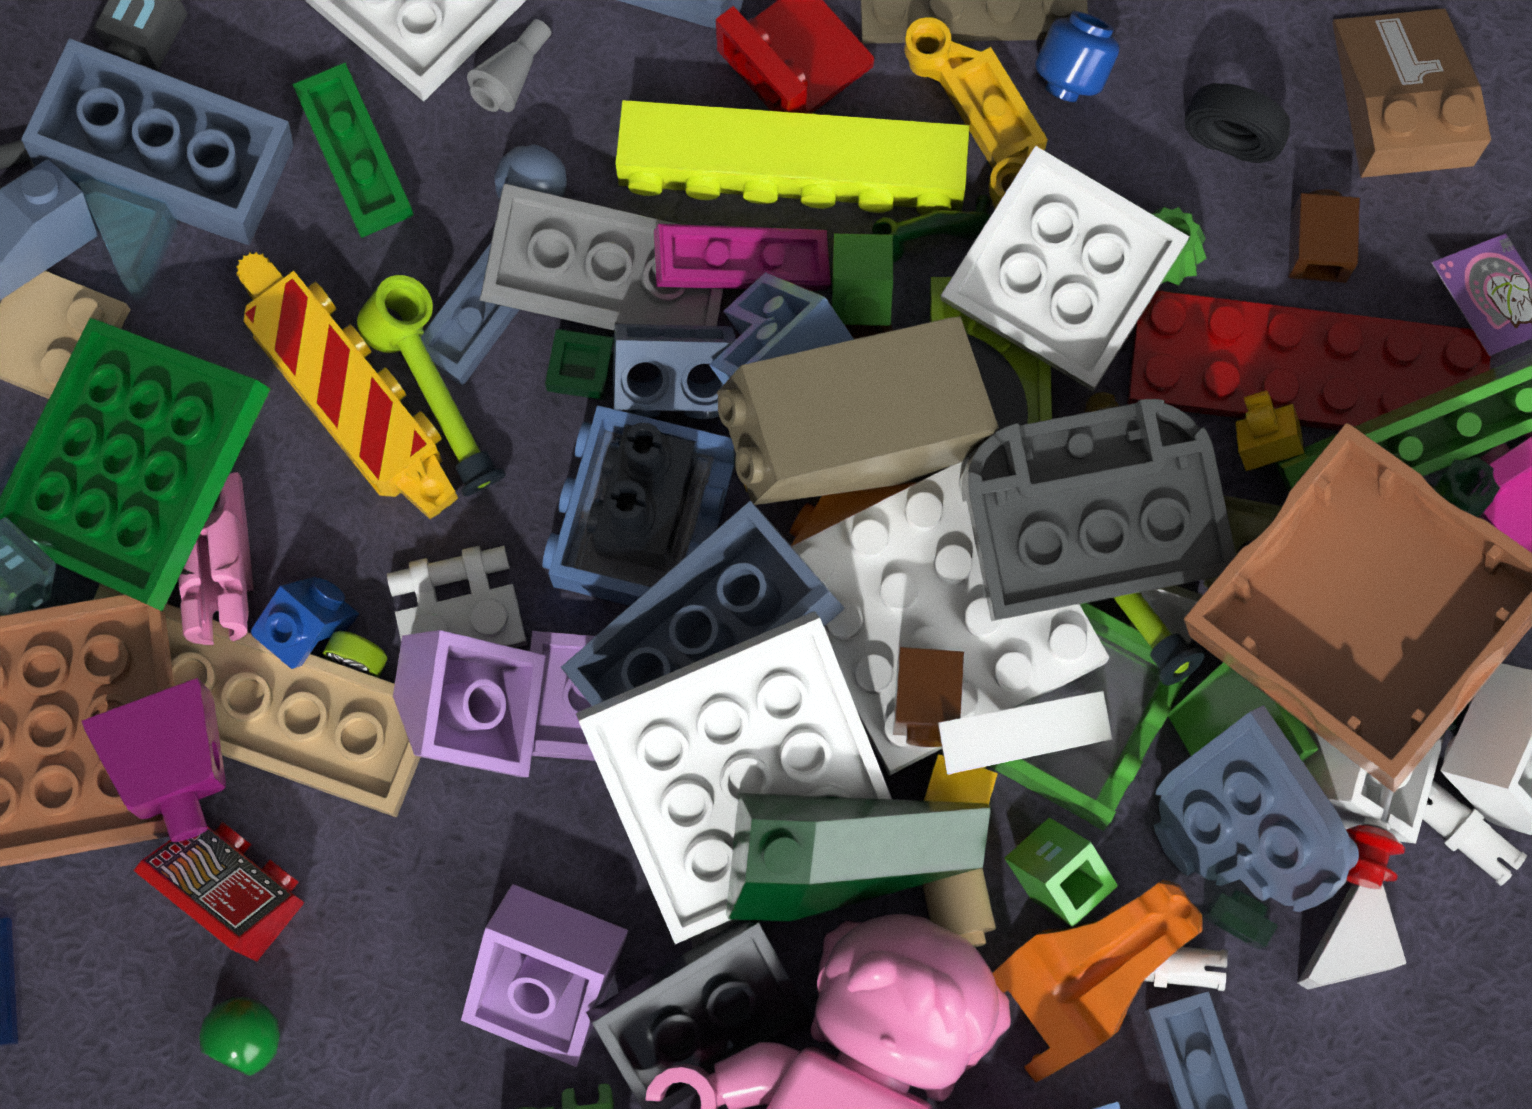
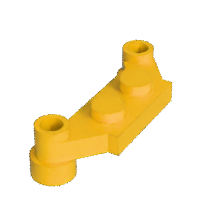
[904,17,1048,209]

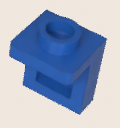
[251,577,359,669]

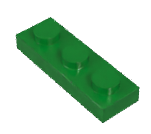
[292,63,414,238]

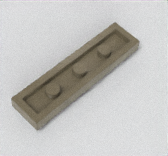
[860,0,1088,44]

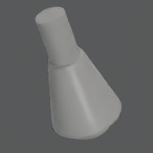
[467,19,551,112]

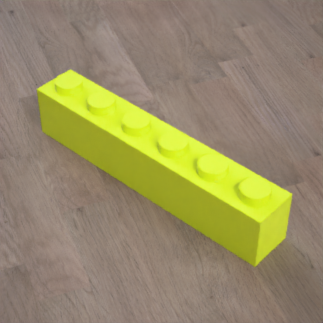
[616,100,970,215]

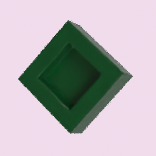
[545,329,614,400]

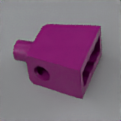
[82,678,226,842]

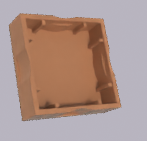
[1184,423,1532,793]

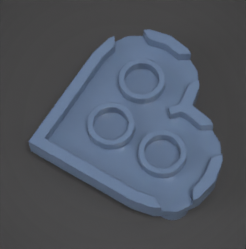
[1154,705,1359,912]

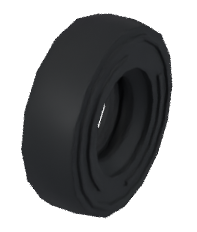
[1185,83,1290,163]

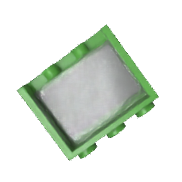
[989,603,1189,831]

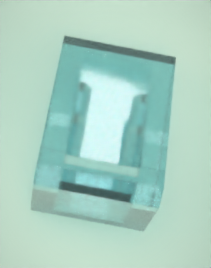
[79,178,178,301]

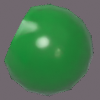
[199,997,280,1076]

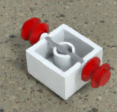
[1303,725,1446,889]

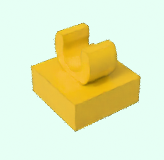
[1236,390,1304,471]

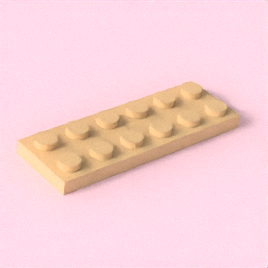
[93,583,421,818]

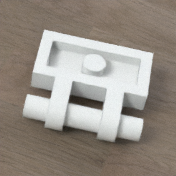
[387,546,527,648]

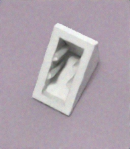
[1297,883,1406,989]

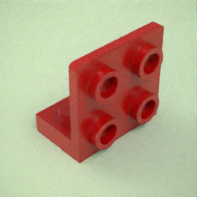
[715,0,874,114]

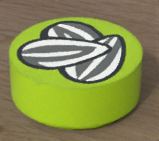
[323,631,388,678]

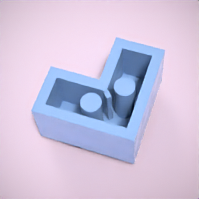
[709,272,854,385]

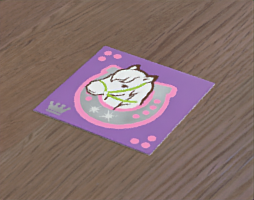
[1431,233,1532,356]

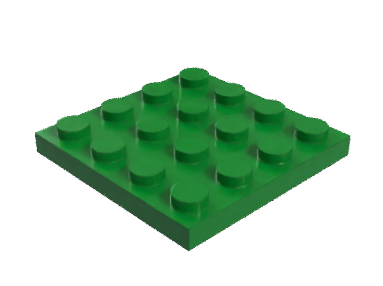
[0,317,271,611]

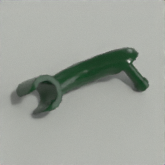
[872,195,991,263]

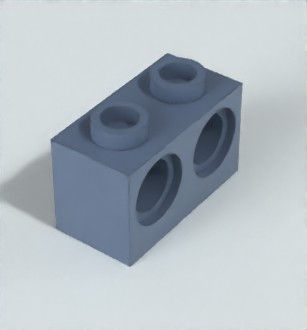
[613,324,736,419]

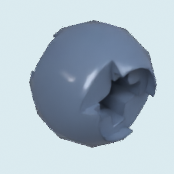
[494,144,567,199]

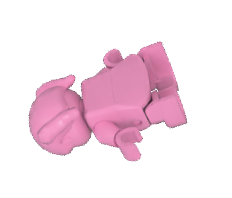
[645,914,1011,1109]

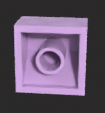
[393,630,546,777]
[461,884,628,1067]

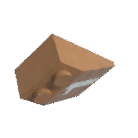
[1332,8,1491,178]

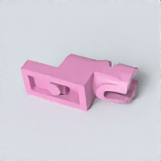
[178,472,254,645]

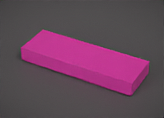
[654,224,831,291]

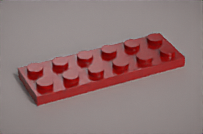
[1127,291,1491,431]

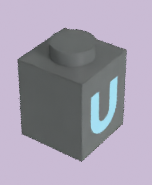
[94,0,187,71]

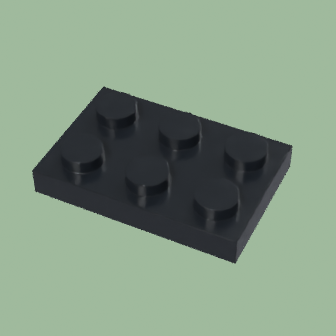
[586,920,813,1109]

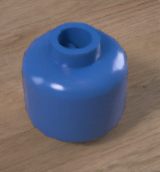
[1035,11,1120,102]

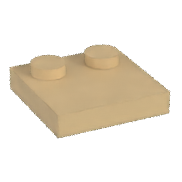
[0,271,131,399]

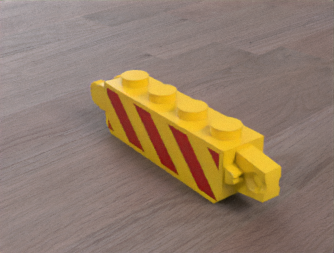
[236,252,458,519]

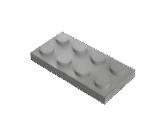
[480,184,723,330]

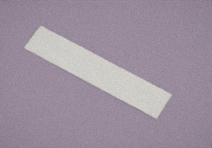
[938,691,1112,774]

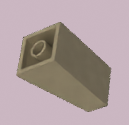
[717,317,999,505]

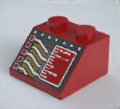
[133,821,305,962]

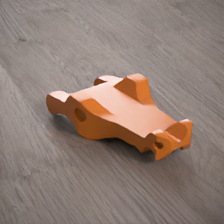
[992,879,1203,1083]

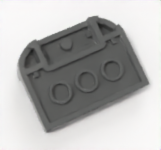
[961,399,1236,622]

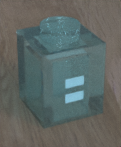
[0,517,56,616]

